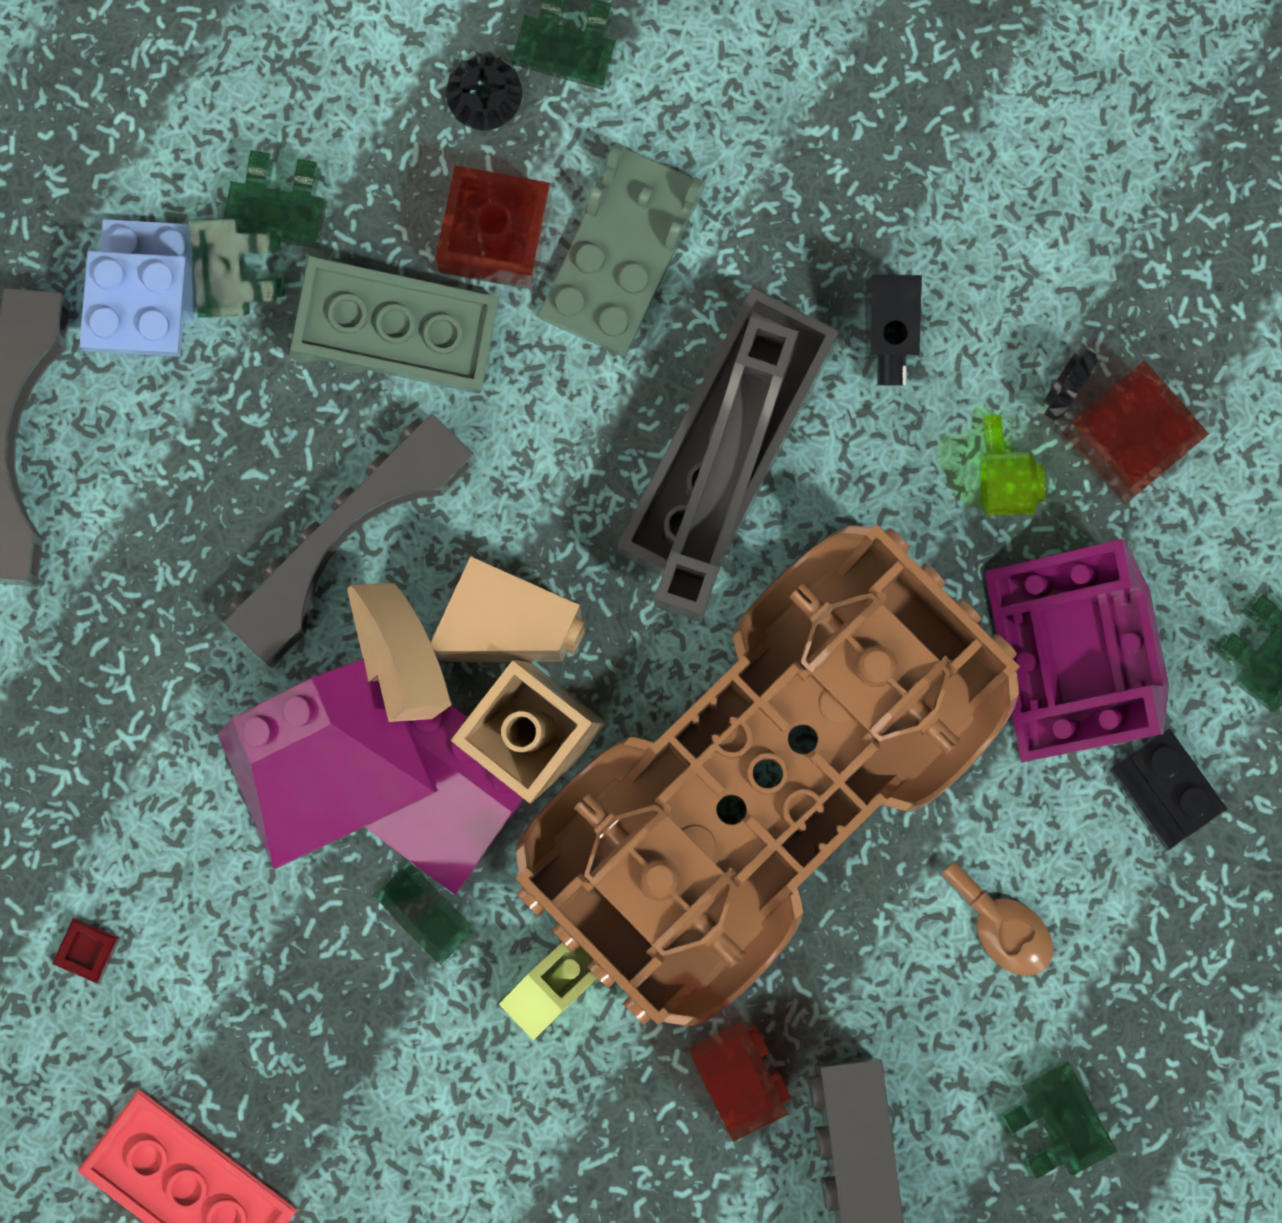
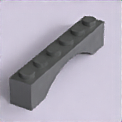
[0,288,71,587]
[654,316,799,622]
[224,413,476,668]

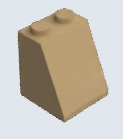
[431,556,586,662]
[451,660,607,803]

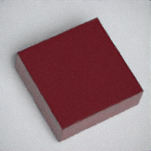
[52,918,120,984]

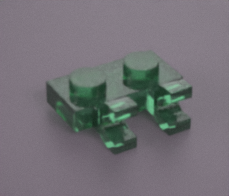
[511,0,617,90]
[221,150,327,249]
[189,217,285,318]
[1212,594,1282,712]
[996,1061,1117,1179]

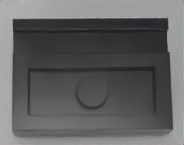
[1110,728,1227,850]

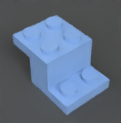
[79,219,201,357]

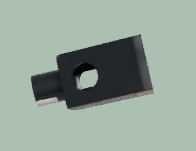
[865,275,922,386]

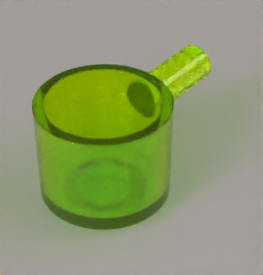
[980,415,1045,517]

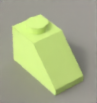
[499,942,597,1040]

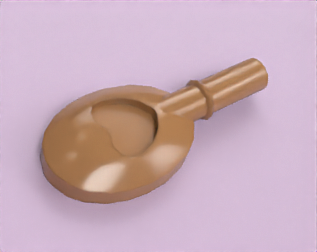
[941,860,1053,976]

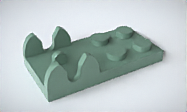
[538,142,705,358]
[289,256,499,394]

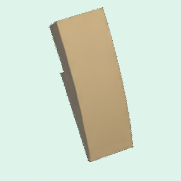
[347,583,451,722]

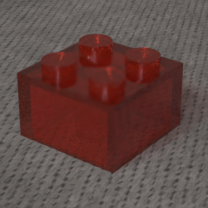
[436,165,552,290]
[1063,360,1209,505]
[686,1020,792,1142]

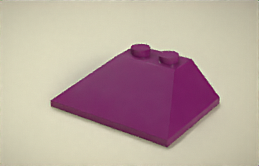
[985,539,1169,763]
[218,659,438,869]

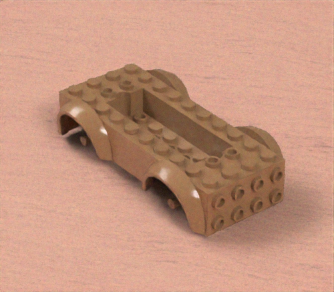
[515,524,1020,1026]

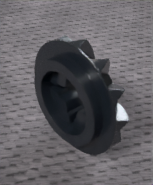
[446,53,522,130]
[1043,348,1097,420]

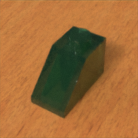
[374,861,479,966]

